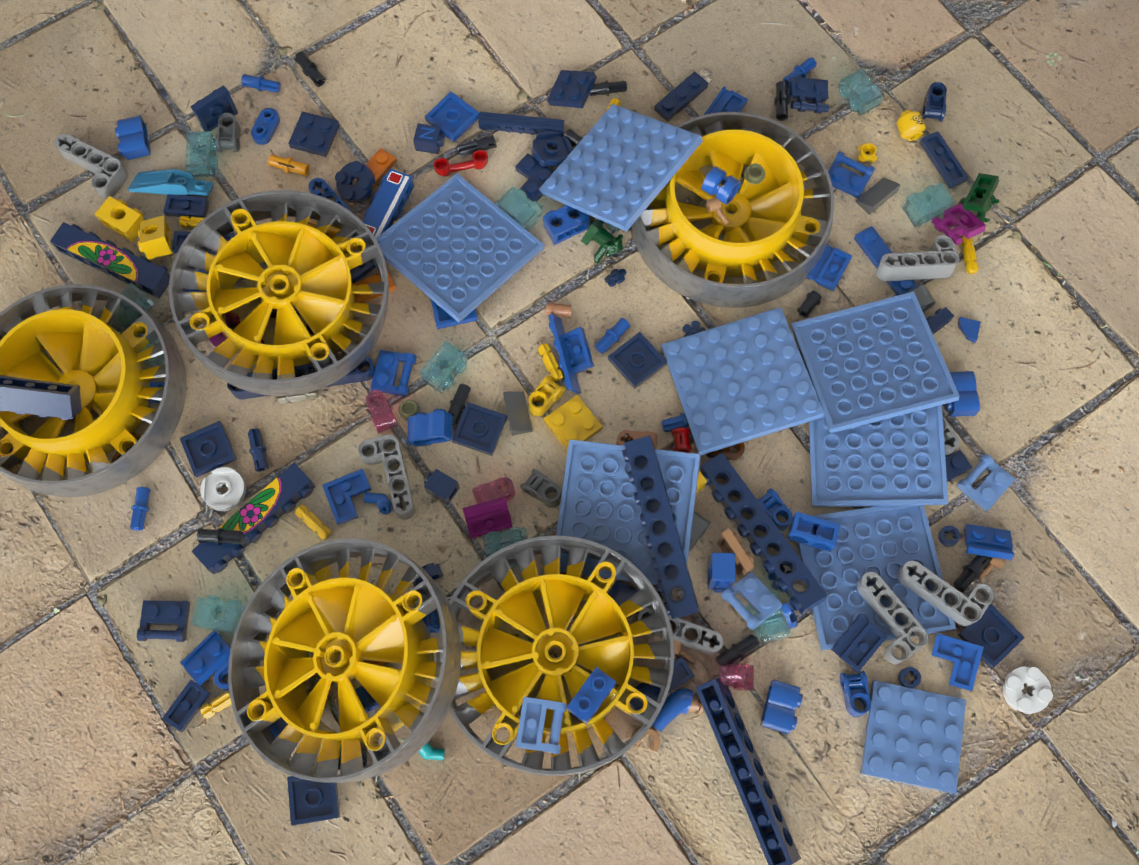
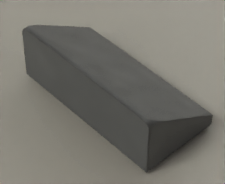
[855,178,900,215]
[503,391,533,436]

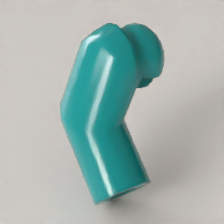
[418,742,445,760]

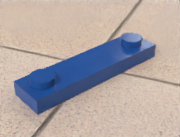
[854,226,918,296]

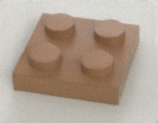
[717,528,754,580]

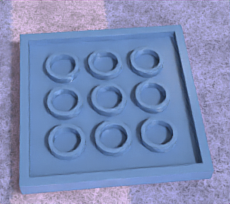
[860,680,966,794]

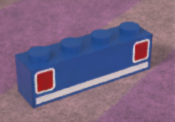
[363,169,414,238]

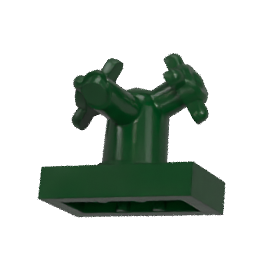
[959,173,1000,223]
[581,219,624,264]

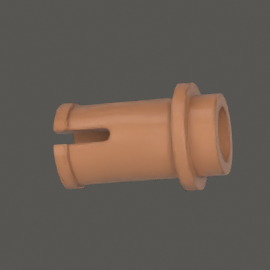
[546,301,572,318]

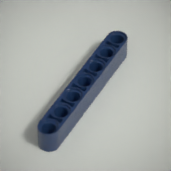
[227,356,375,400]

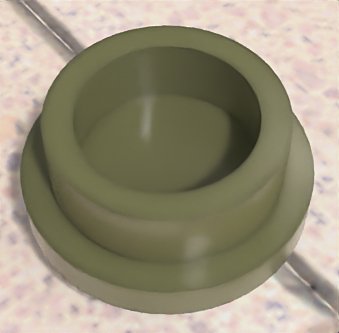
[744,163,765,184]
[398,400,420,421]

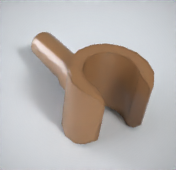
[706,198,730,225]
[979,557,1006,580]
[674,640,697,665]

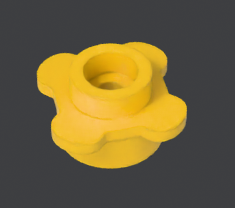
[857,143,878,163]

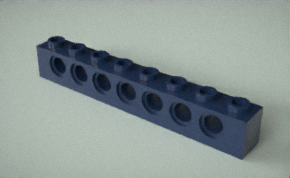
[622,435,700,619]
[700,453,827,615]
[695,677,801,865]

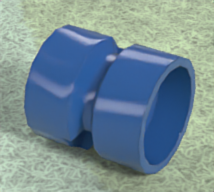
[701,166,741,205]

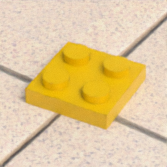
[543,395,603,452]

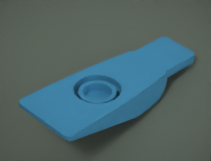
[128,169,213,196]

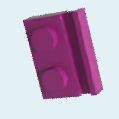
[462,497,513,539]

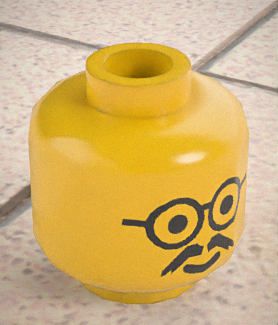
[896,110,926,141]

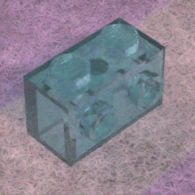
[102,282,154,331]

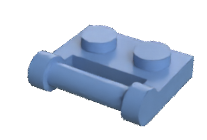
[957,454,1015,512]
[721,571,782,630]
[516,697,567,754]

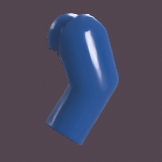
[364,492,393,514]

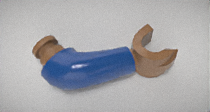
[631,688,704,752]

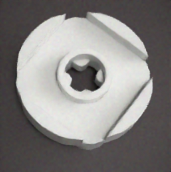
[200,467,246,511]
[1002,666,1053,714]

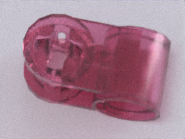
[366,390,398,434]
[472,477,516,504]
[719,663,754,690]

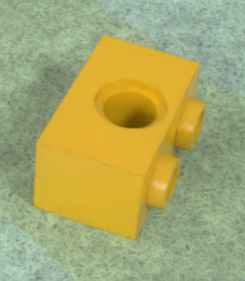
[94,196,144,242]
[138,215,172,260]

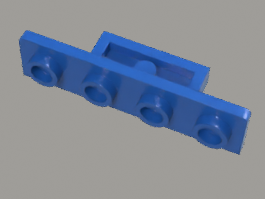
[549,313,594,394]

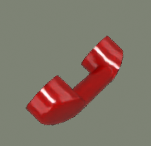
[433,150,488,176]

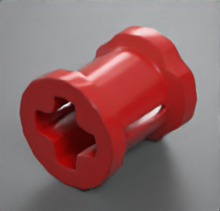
[671,428,692,453]

